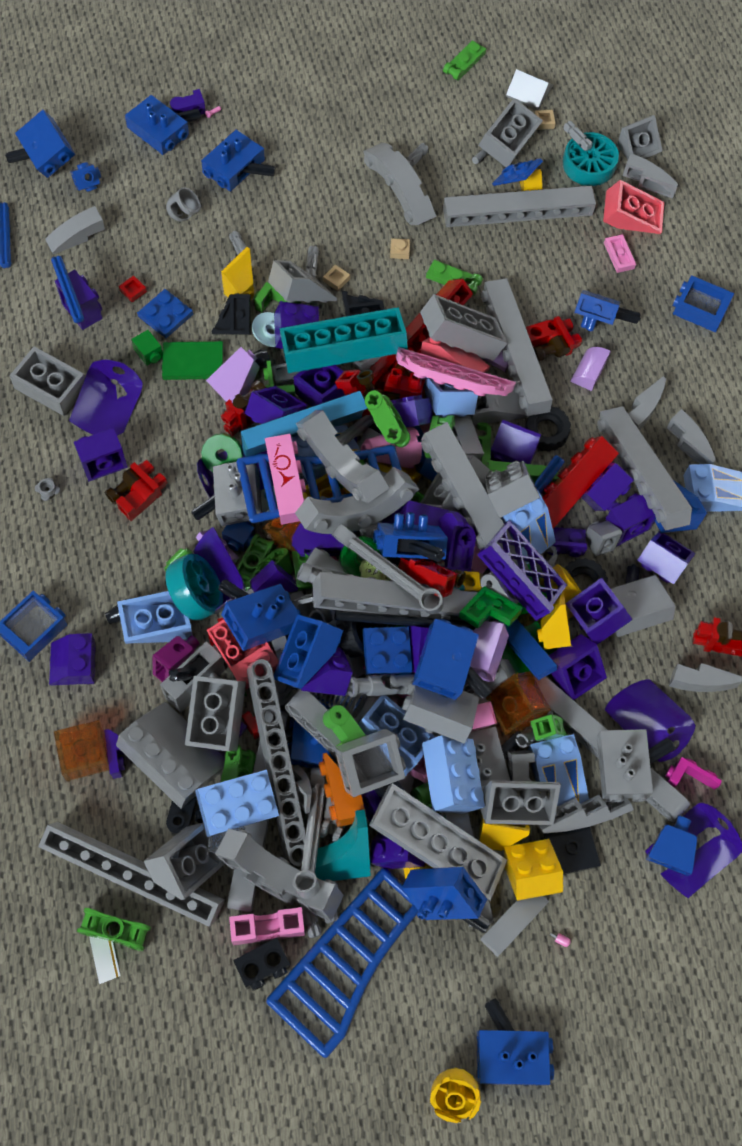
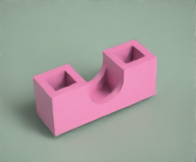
[229,907,305,946]

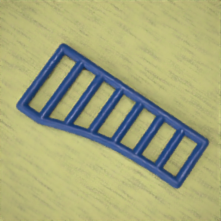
[236,445,402,523]
[266,868,418,1058]

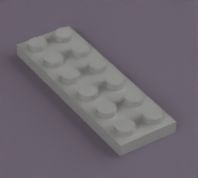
[369,783,507,902]

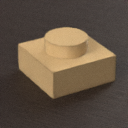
[534,110,555,130]
[390,238,410,259]
[323,265,350,291]

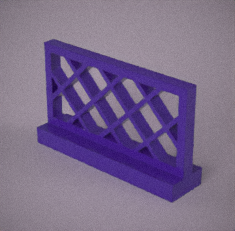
[477,520,567,621]

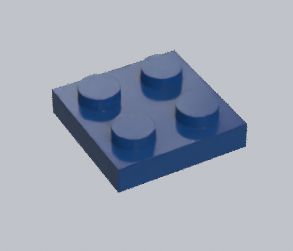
[137,289,194,339]
[362,627,412,675]

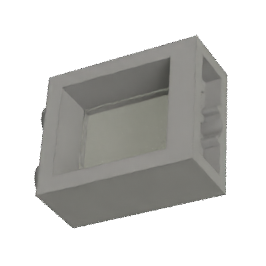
[334,729,406,797]

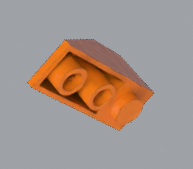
[319,753,366,827]

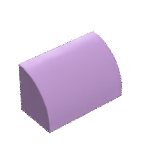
[570,347,611,391]

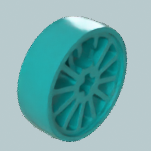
[562,132,619,186]
[166,554,223,621]

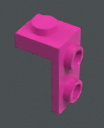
[665,757,722,790]

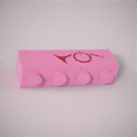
[265,434,306,525]

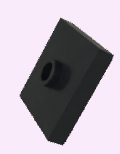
[543,827,601,875]

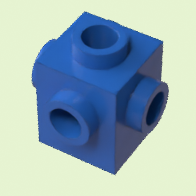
[70,162,101,192]

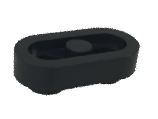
[166,796,197,835]

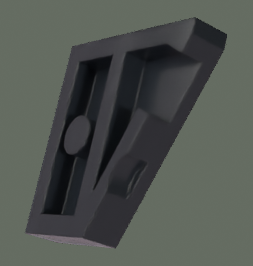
[342,291,385,316]
[212,294,251,335]

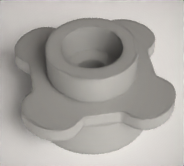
[35,478,60,501]

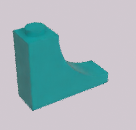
[315,810,371,881]

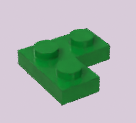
[459,586,523,629]

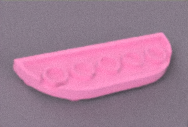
[396,347,516,396]

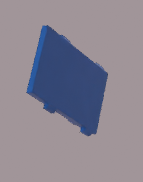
[492,158,543,186]

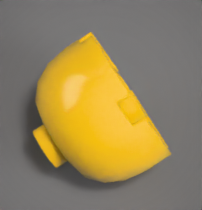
[430,1068,481,1123]

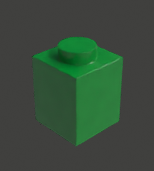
[131,330,163,366]

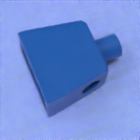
[646,816,697,876]

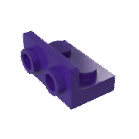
[547,527,587,557]

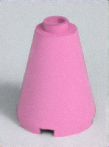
[361,427,422,469]

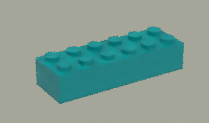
[279,307,408,373]

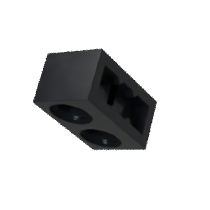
[233,938,290,991]

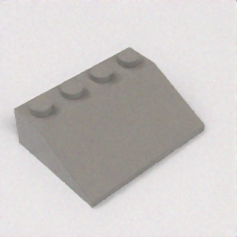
[116,702,225,809]

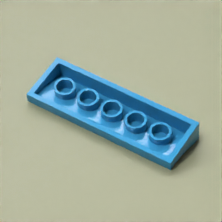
[241,391,367,457]

